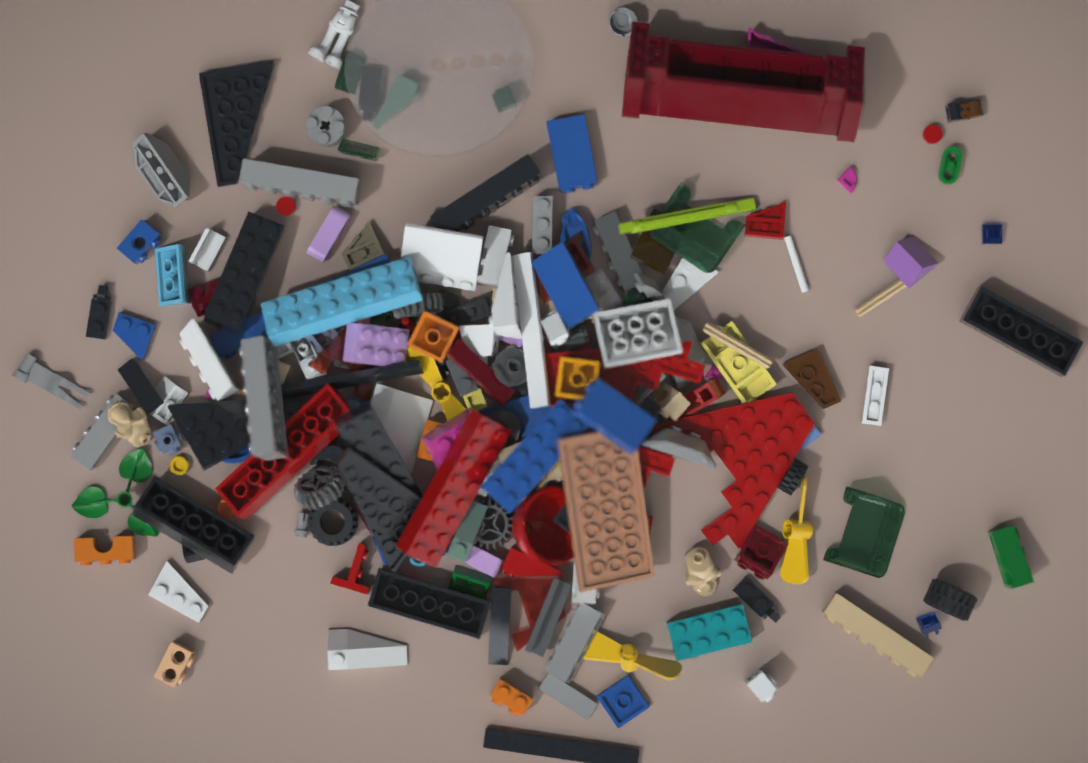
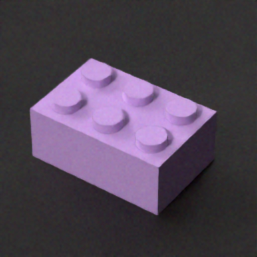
[343,323,409,366]

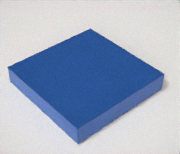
[596,675,650,729]

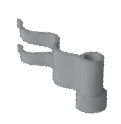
[12,353,90,409]

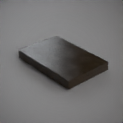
[630,208,688,275]

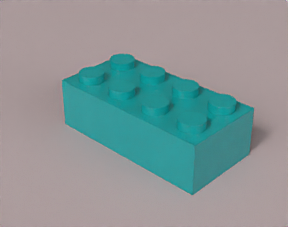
[666,603,752,661]

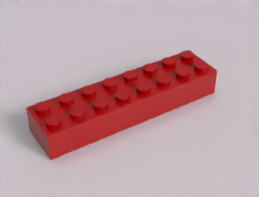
[215,384,353,520]
[396,409,511,568]

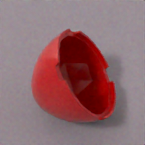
[512,487,574,565]

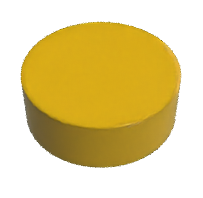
[169,456,190,475]

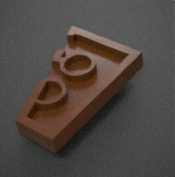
[782,348,841,409]

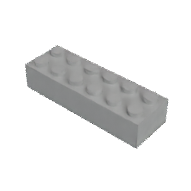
[239,159,361,208]
[239,336,289,461]

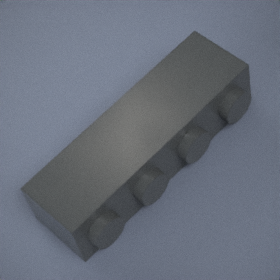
[592,211,643,292]

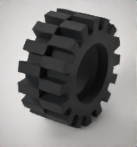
[777,458,808,496]

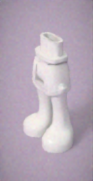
[308,0,360,69]

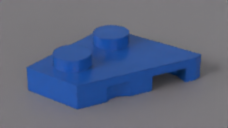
[113,312,156,360]

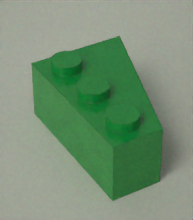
[988,525,1034,589]

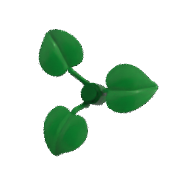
[72,449,159,537]

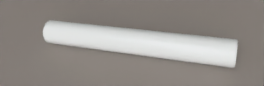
[784,236,809,293]

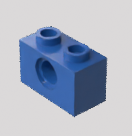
[117,219,162,265]

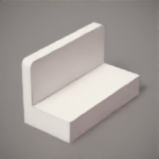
[189,227,226,272]
[150,376,188,424]

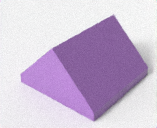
[884,236,939,289]

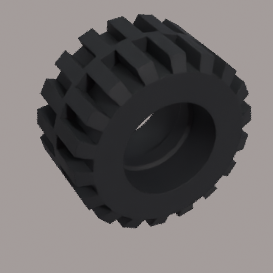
[308,498,358,546]
[923,579,977,621]

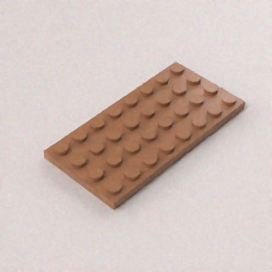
[557,431,655,592]

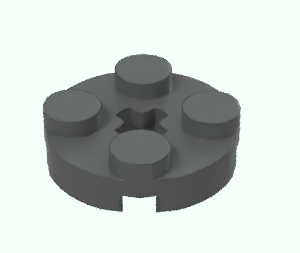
[492,347,527,387]
[487,410,522,448]

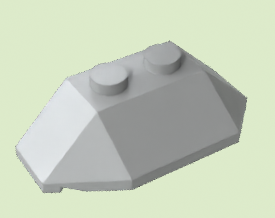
[132,133,190,207]
[670,316,706,391]
[641,426,717,469]

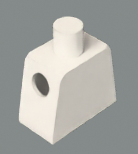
[459,324,500,365]

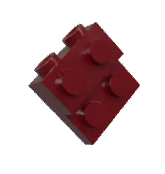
[734,524,788,580]

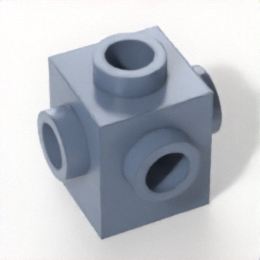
[153,424,184,455]

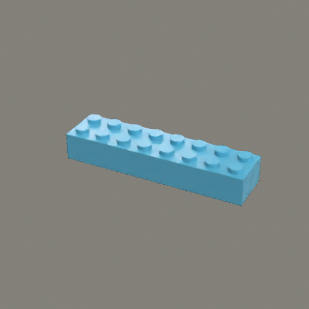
[261,257,423,346]

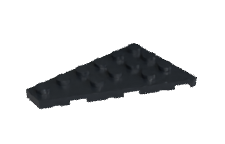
[167,397,303,471]

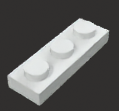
[861,366,889,426]

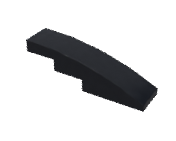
[488,587,512,665]

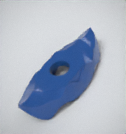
[560,208,592,273]

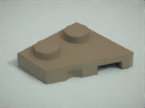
[342,221,385,271]

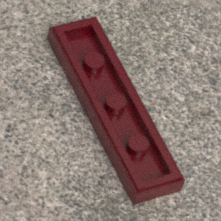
[445,339,515,406]

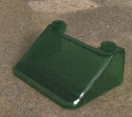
[650,182,745,273]
[823,486,905,578]

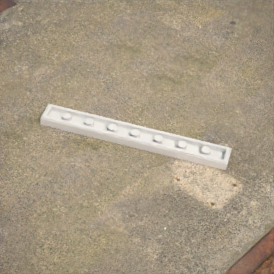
[512,252,551,409]

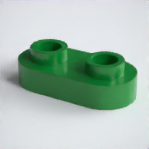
[938,146,962,185]

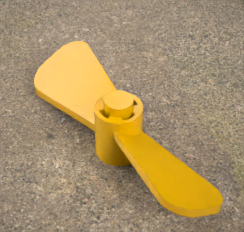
[406,347,467,421]
[780,475,814,584]
[583,631,682,680]

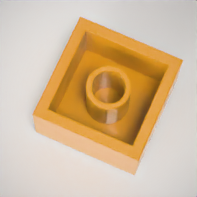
[555,357,601,399]

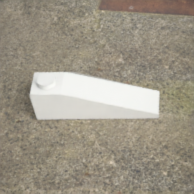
[489,253,522,339]
[328,629,408,670]

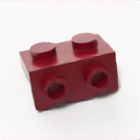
[188,278,220,317]

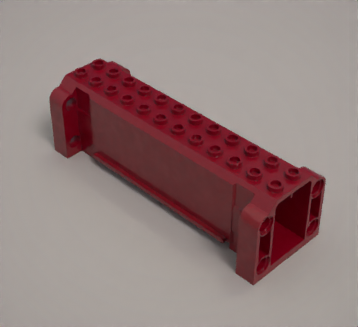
[622,21,865,142]

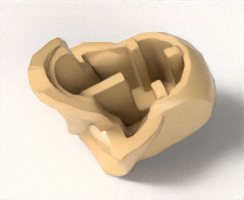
[108,401,152,447]
[685,546,722,597]

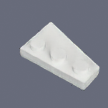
[657,252,719,311]
[148,561,209,623]

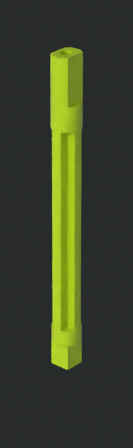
[618,197,756,234]

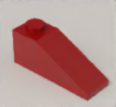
[668,377,726,420]
[501,547,564,578]

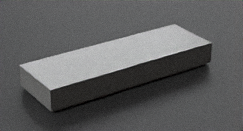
[538,673,598,720]

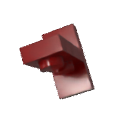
[330,543,371,595]

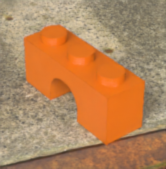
[74,535,136,565]

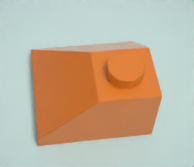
[407,311,459,363]

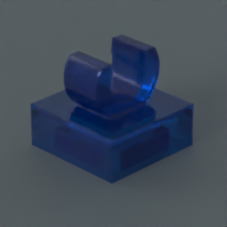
[981,224,1002,244]
[916,612,941,638]

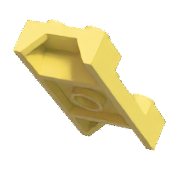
[700,321,777,403]

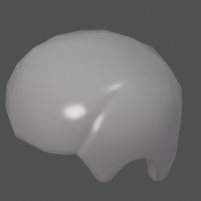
[608,7,638,37]

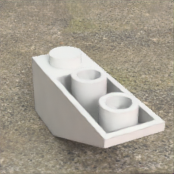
[289,337,328,380]

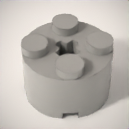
[306,106,346,147]

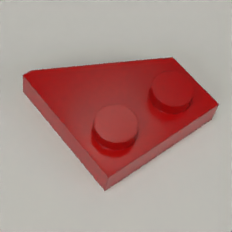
[744,202,786,240]

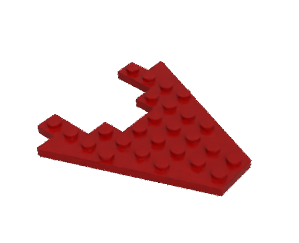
[545,341,706,488]
[649,392,815,549]

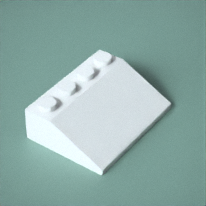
[401,223,483,291]
[594,299,682,368]
[179,318,240,402]
[371,384,433,474]

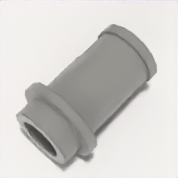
[294,513,310,537]

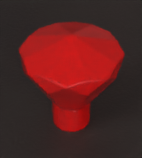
[399,317,417,335]

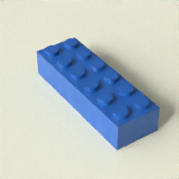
[481,399,589,513]

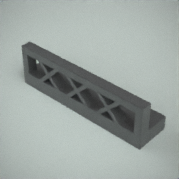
[525,577,572,657]

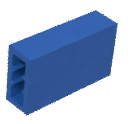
[546,114,597,194]
[572,378,656,455]

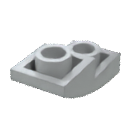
[634,273,665,301]

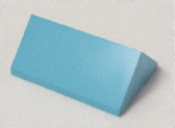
[155,244,189,306]

